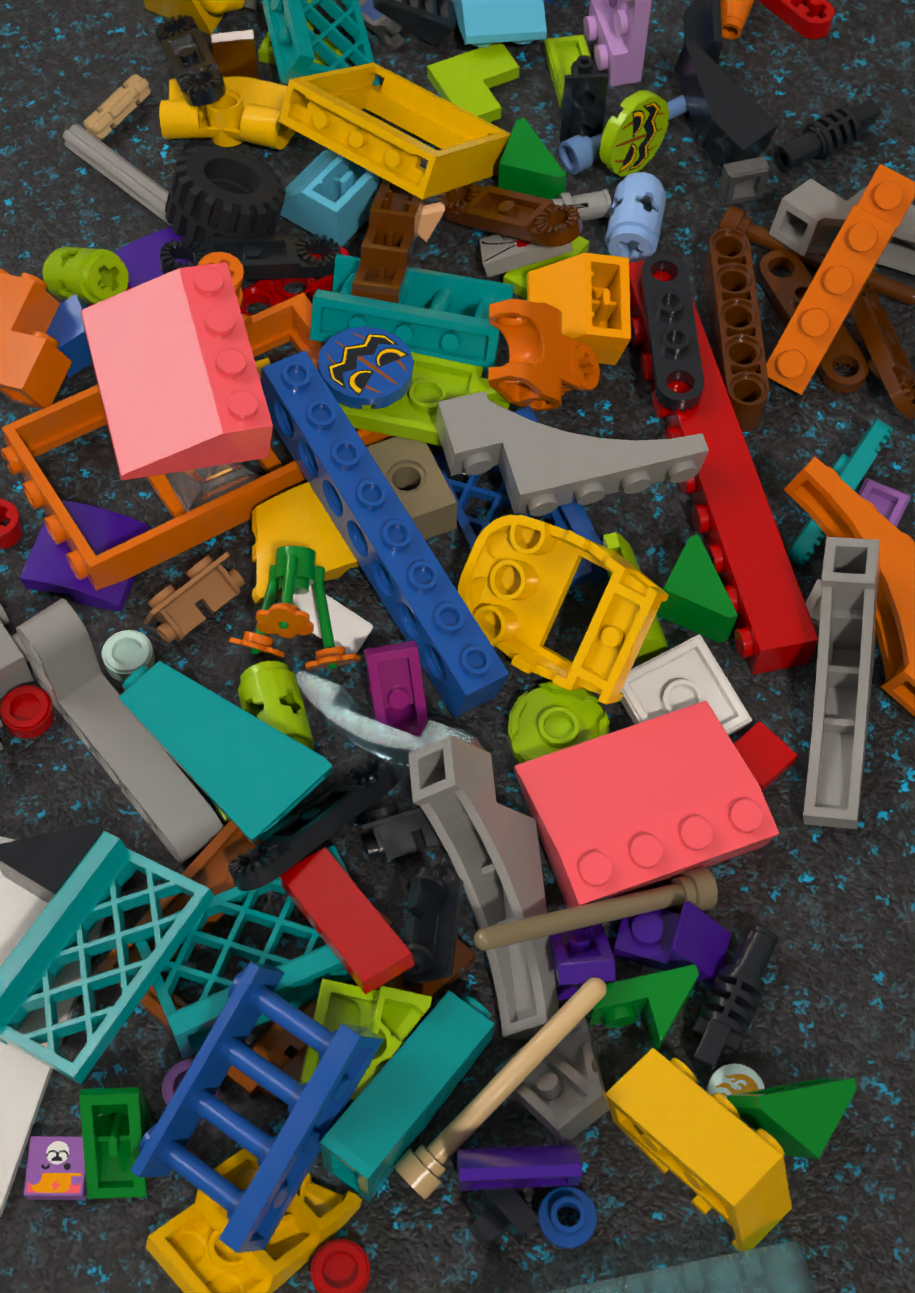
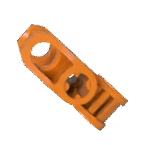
[488,299,600,411]

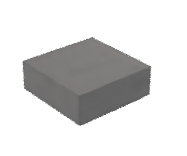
[718,156,770,206]

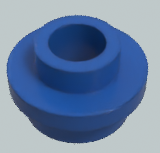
[538,1187,597,1249]

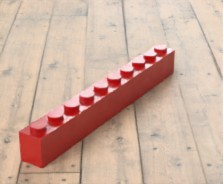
[629,255,819,675]

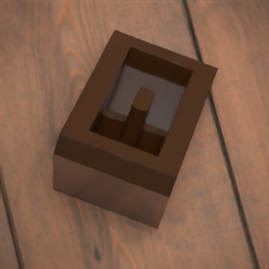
[211,29,259,79]

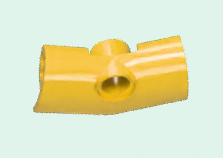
[159,76,295,150]

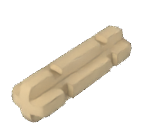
[84,74,150,140]

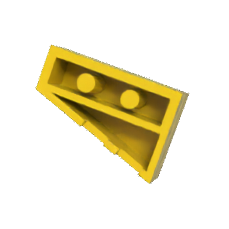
[606,1048,792,1257]

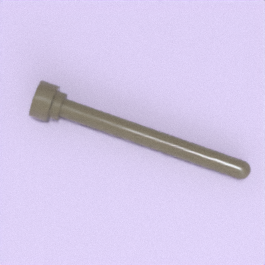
[473,866,718,951]

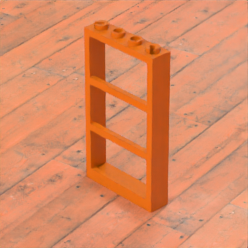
[0,293,396,591]

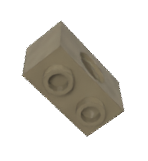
[367,437,457,540]

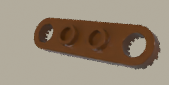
[438,183,583,247]
[757,250,869,395]
[850,279,915,421]

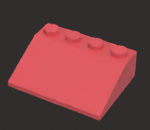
[81,262,273,481]
[513,701,780,908]

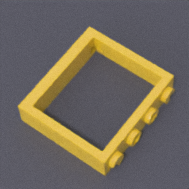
[278,62,511,200]

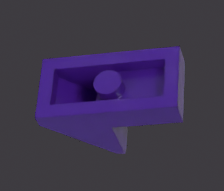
[613,901,731,985]
[550,923,615,1000]

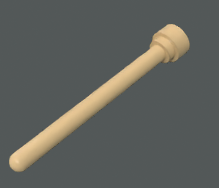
[393,977,607,1200]

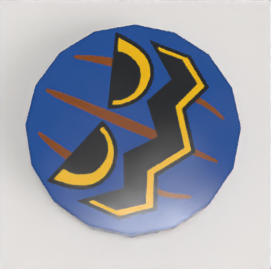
[318,326,414,409]

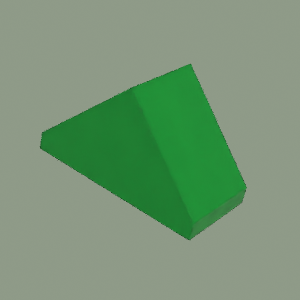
[498,117,566,199]
[656,534,738,643]
[727,1078,857,1159]
[79,1087,151,1199]

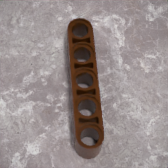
[704,228,769,433]

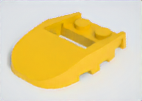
[458,515,669,705]

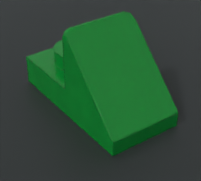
[586,964,699,1051]

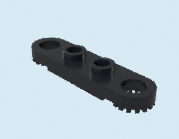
[155,15,226,106]
[160,234,340,280]
[640,253,704,412]
[228,758,398,891]

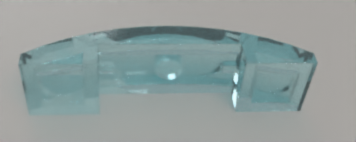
[295,670,484,767]

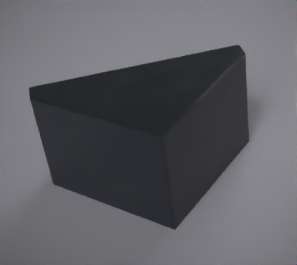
[0,822,103,903]

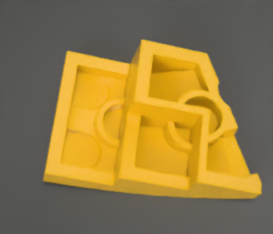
[252,482,360,604]
[146,1148,362,1293]

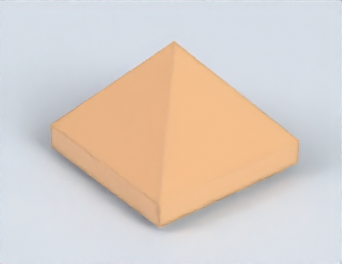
[417,202,445,242]

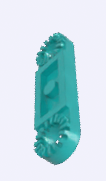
[787,418,893,569]

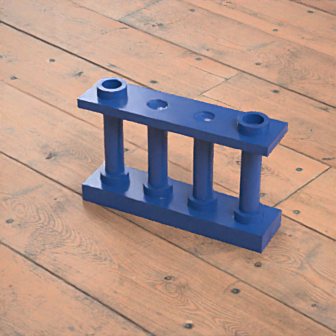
[130,961,384,1253]

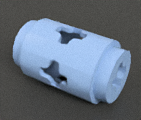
[605,172,666,263]

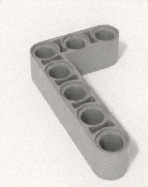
[16,598,224,864]

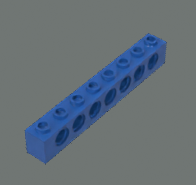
[260,351,509,718]

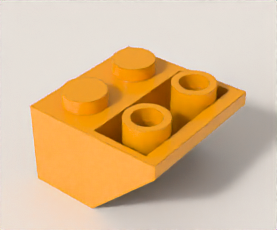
[527,253,631,365]

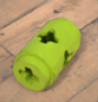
[42,246,129,304]
[237,661,315,750]

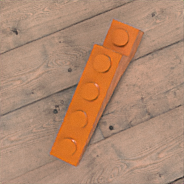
[766,164,915,395]
[0,268,72,409]
[784,457,915,717]

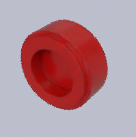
[0,685,55,739]
[310,1239,371,1293]

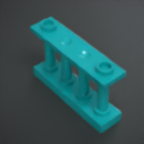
[310,254,514,372]

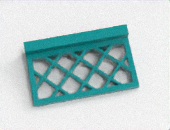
[262,0,380,86]
[0,831,215,1085]
[135,845,355,1059]

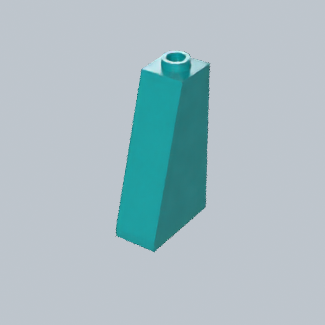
[118,661,333,845]
[320,990,495,1203]

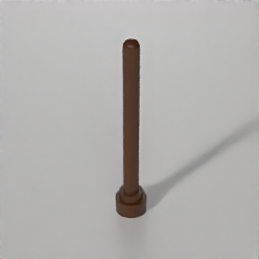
[718,205,915,306]

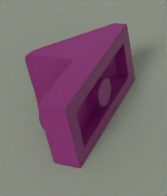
[364,641,431,752]

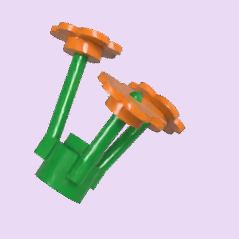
[229,546,361,671]

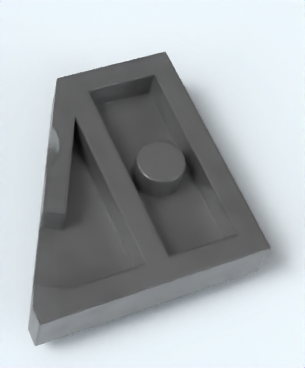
[494,1017,610,1145]

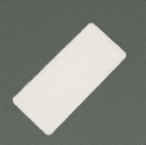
[292,585,373,654]

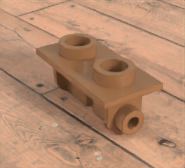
[143,552,245,644]

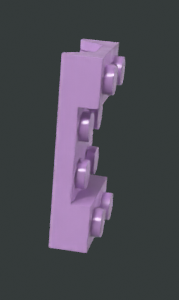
[583,0,652,87]

